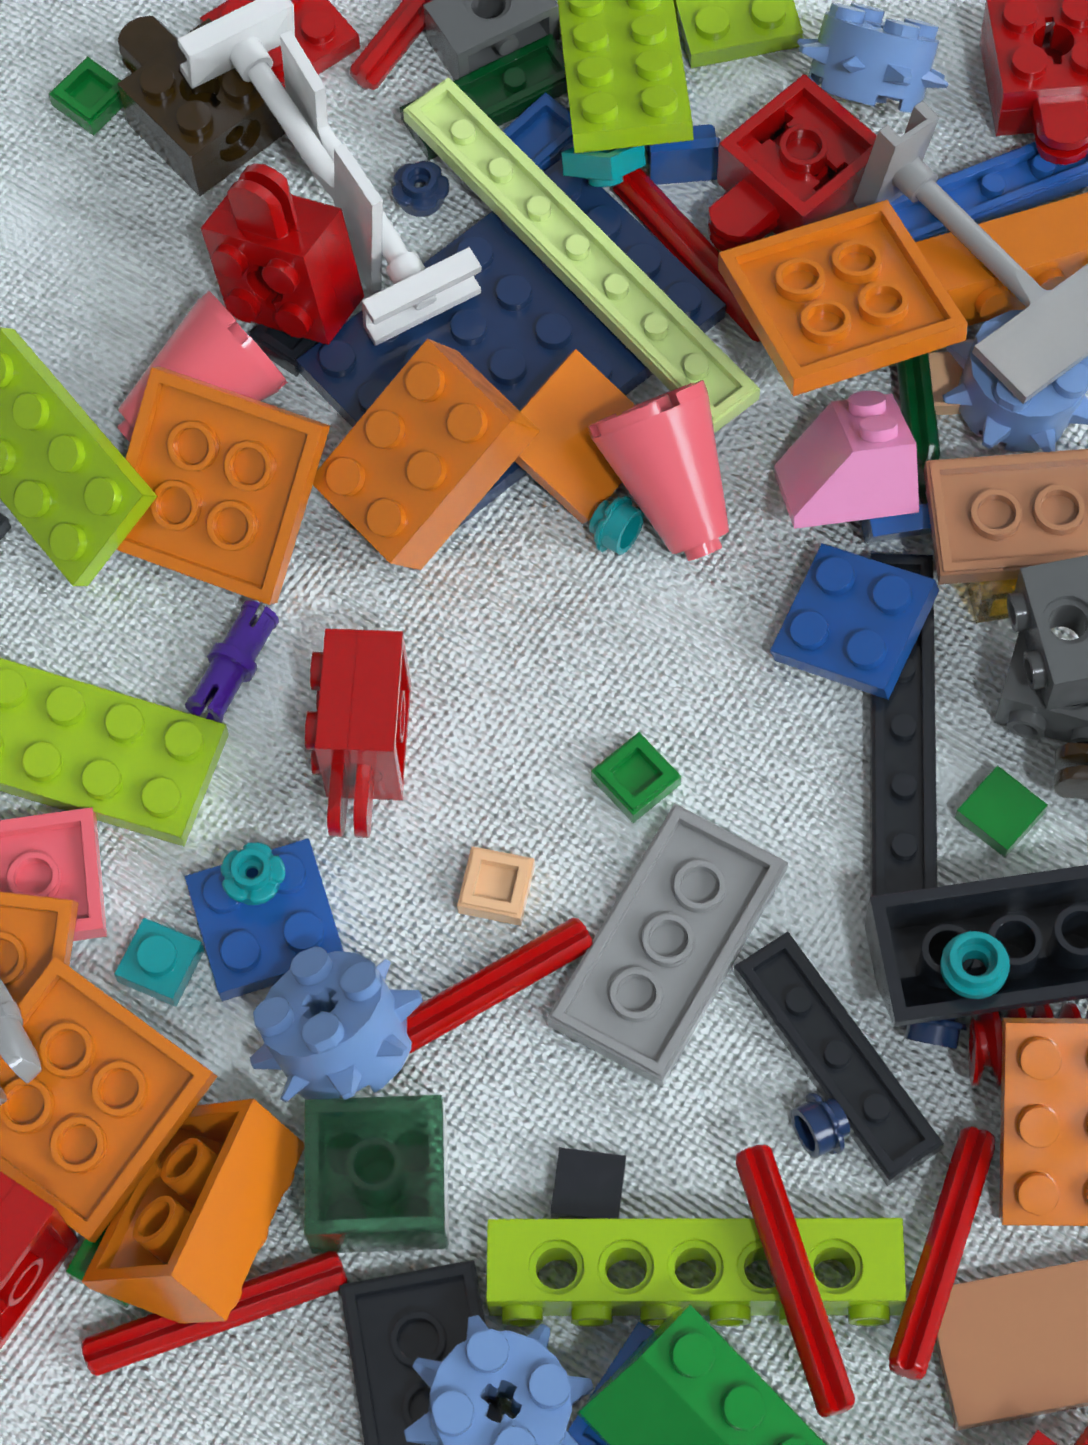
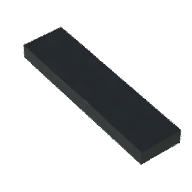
[733,932,944,1186]

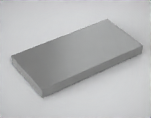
[546,803,788,1087]

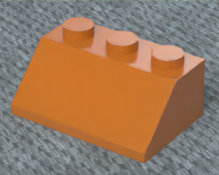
[81,1098,304,1323]

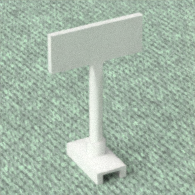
[177,0,383,294]
[280,30,481,346]

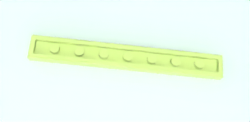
[403,77,760,433]

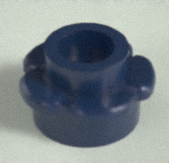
[392,161,450,217]
[904,1018,967,1049]
[791,1093,850,1158]

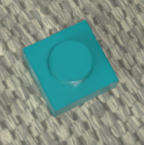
[562,146,646,187]
[114,918,205,1007]

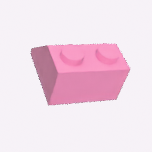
[774,391,919,529]

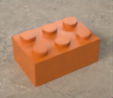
[313,339,540,570]

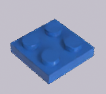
[770,543,940,700]
[185,838,344,1001]

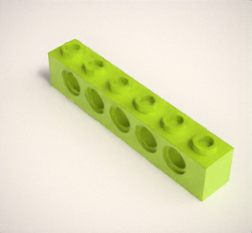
[487,1218,906,1327]

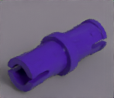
[185,600,279,723]

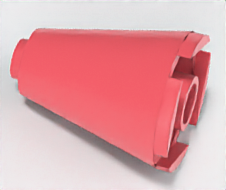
[117,291,288,442]
[587,380,729,561]

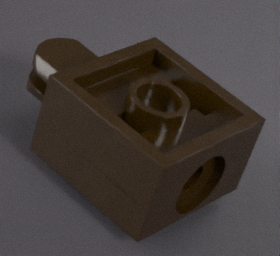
[117,16,286,196]

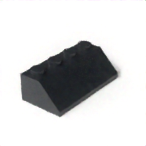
[864,865,1088,1027]

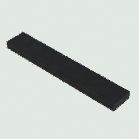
[870,553,938,897]

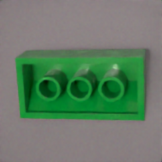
[576,1305,826,1445]

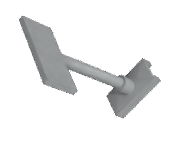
[853,101,1088,404]

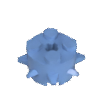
[798,3,949,113]
[943,310,1088,452]
[250,947,423,1107]
[404,1315,594,1445]

